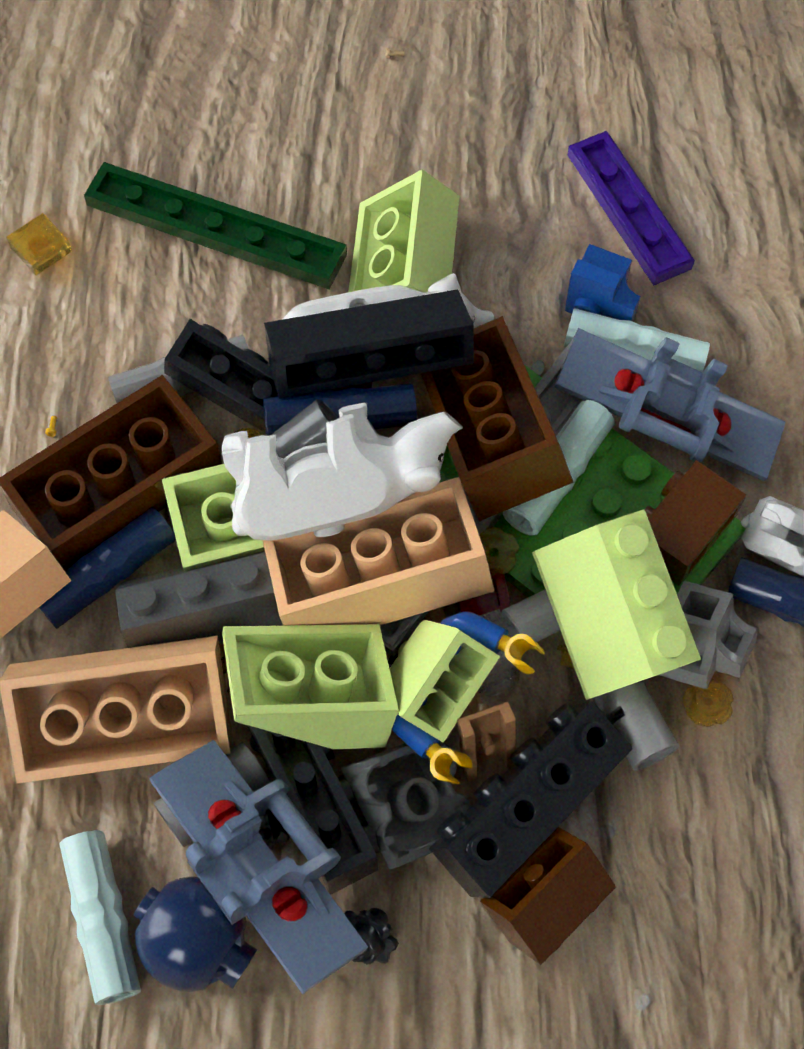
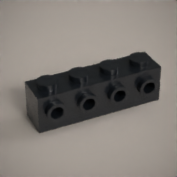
[264,289,474,399]
[164,319,310,433]
[429,701,633,898]
[247,725,381,895]

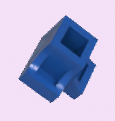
[565,244,641,322]

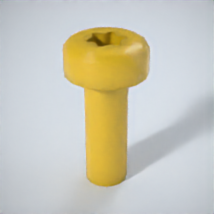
[45,416,57,437]

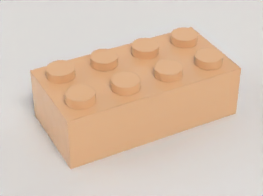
[263,477,494,626]
[0,636,232,784]

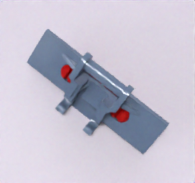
[554,328,786,481]
[150,740,368,994]

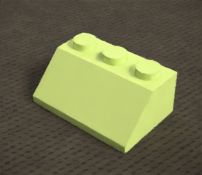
[348,169,460,292]
[162,464,265,571]
[532,509,701,700]

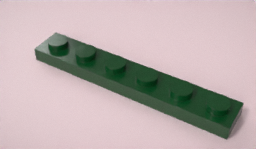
[84,162,347,290]

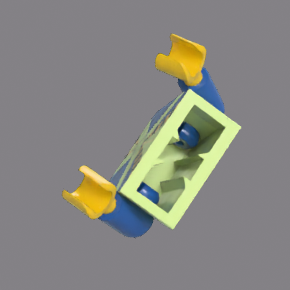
[390,611,545,784]

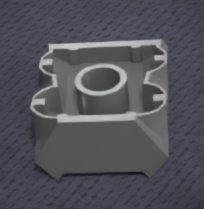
[341,742,471,869]

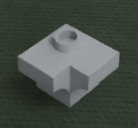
[659,581,757,689]

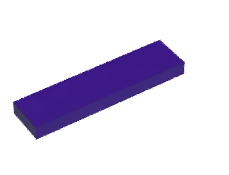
[567,131,695,286]

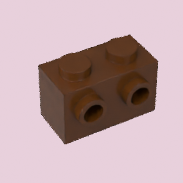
[645,460,747,587]
[480,827,616,965]

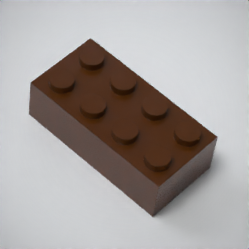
[421,316,574,521]
[0,375,222,571]

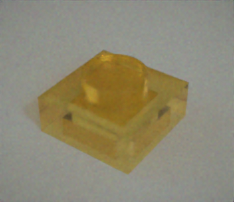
[6,213,72,275]

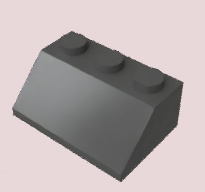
[115,551,283,648]

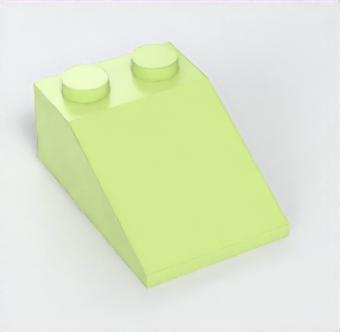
[222,624,399,749]

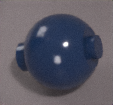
[133,876,258,992]

